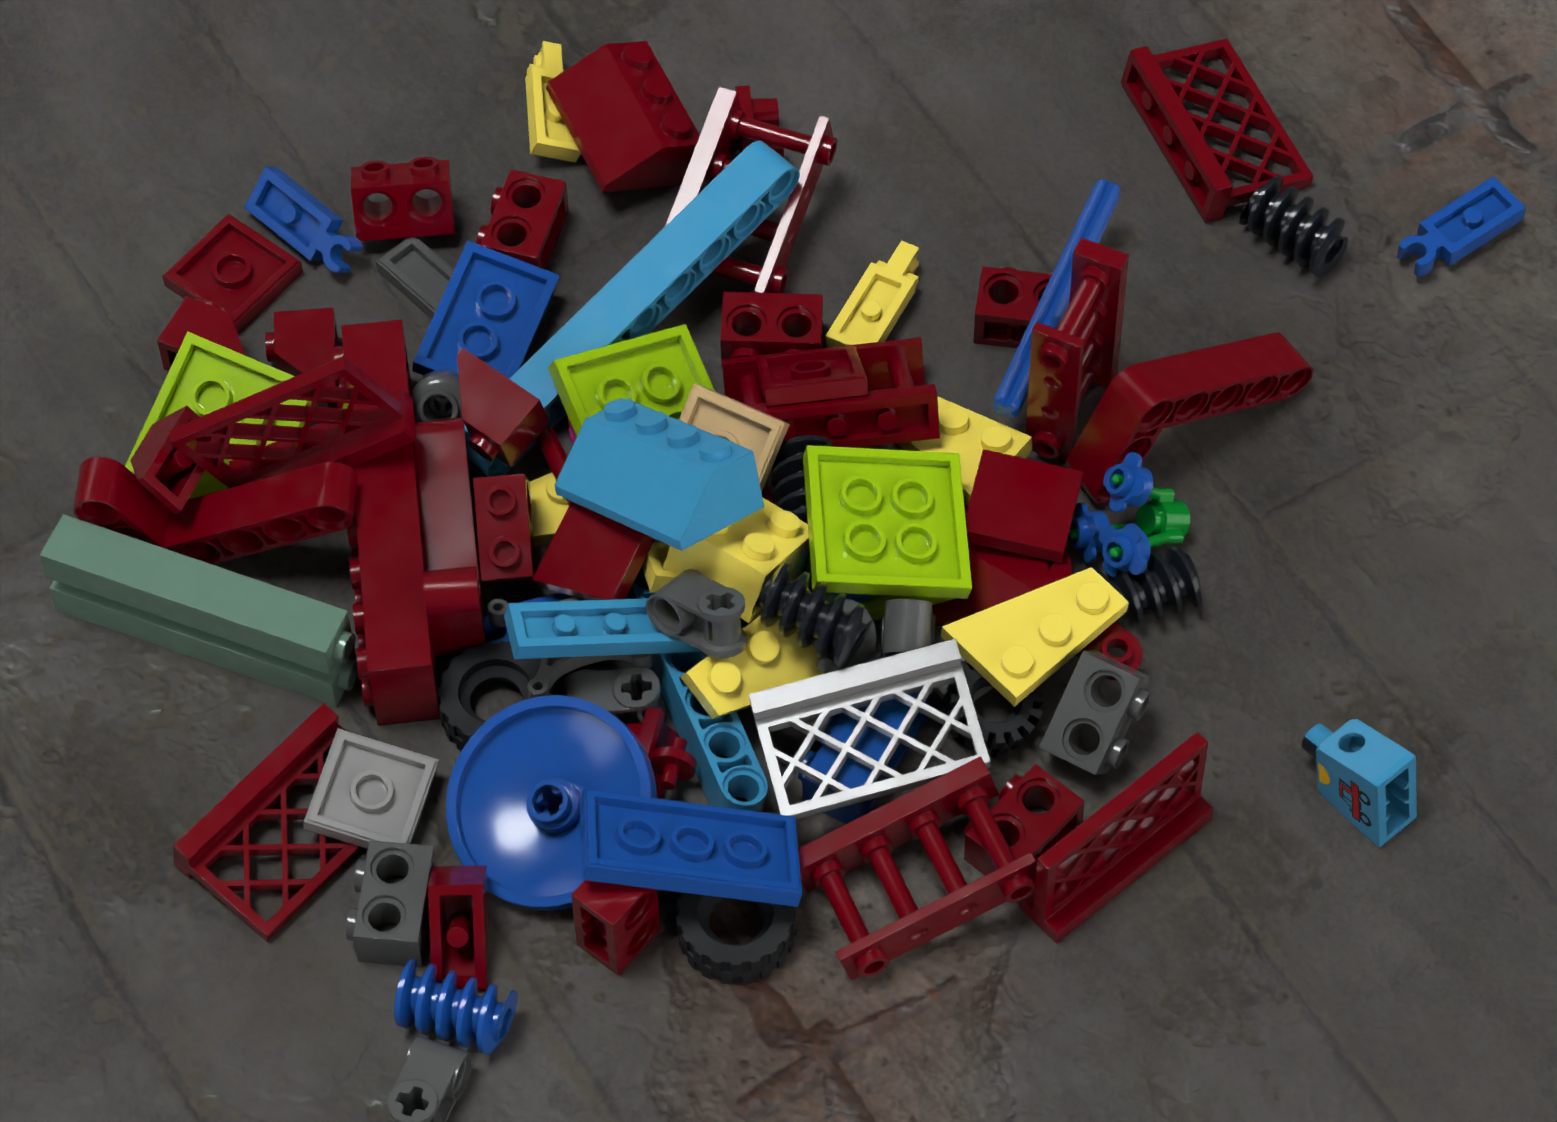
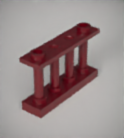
[665,87,838,293]
[1025,238,1129,462]
[721,337,940,448]
[798,756,1037,980]

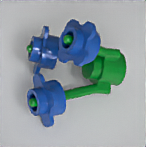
[1068,452,1190,577]

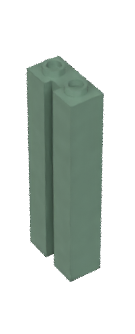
[40,514,359,707]

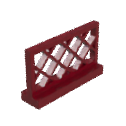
[1120,38,1314,222]
[169,356,416,488]
[173,703,364,942]
[1019,732,1214,944]

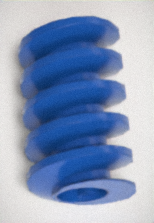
[394,958,518,1055]

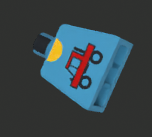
[1301,719,1417,848]

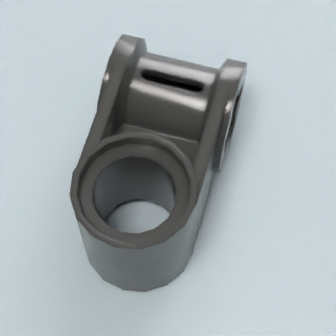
[646,569,747,658]
[881,599,936,658]
[564,667,666,724]
[387,1036,473,1122]

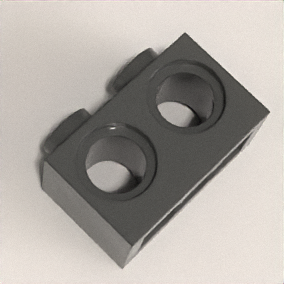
[1039,650,1152,775]
[346,840,437,967]

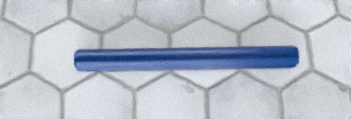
[993,179,1120,418]

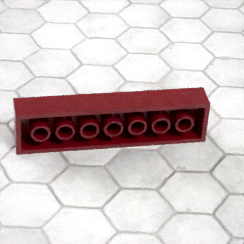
[333,320,440,726]

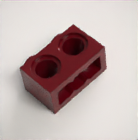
[351,157,455,241]
[476,169,569,270]
[973,266,1053,348]
[720,292,823,369]
[473,473,537,588]
[964,764,1085,876]
[571,880,660,975]

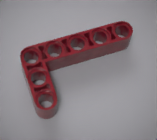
[1065,333,1314,505]
[414,418,486,658]
[73,457,358,565]

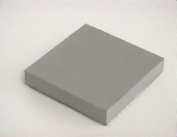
[303,729,439,849]

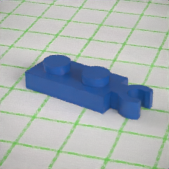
[244,166,363,273]
[1397,176,1526,277]

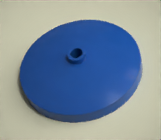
[446,695,657,911]

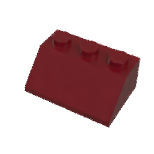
[546,41,700,192]

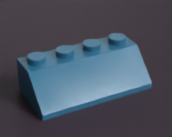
[554,399,764,551]

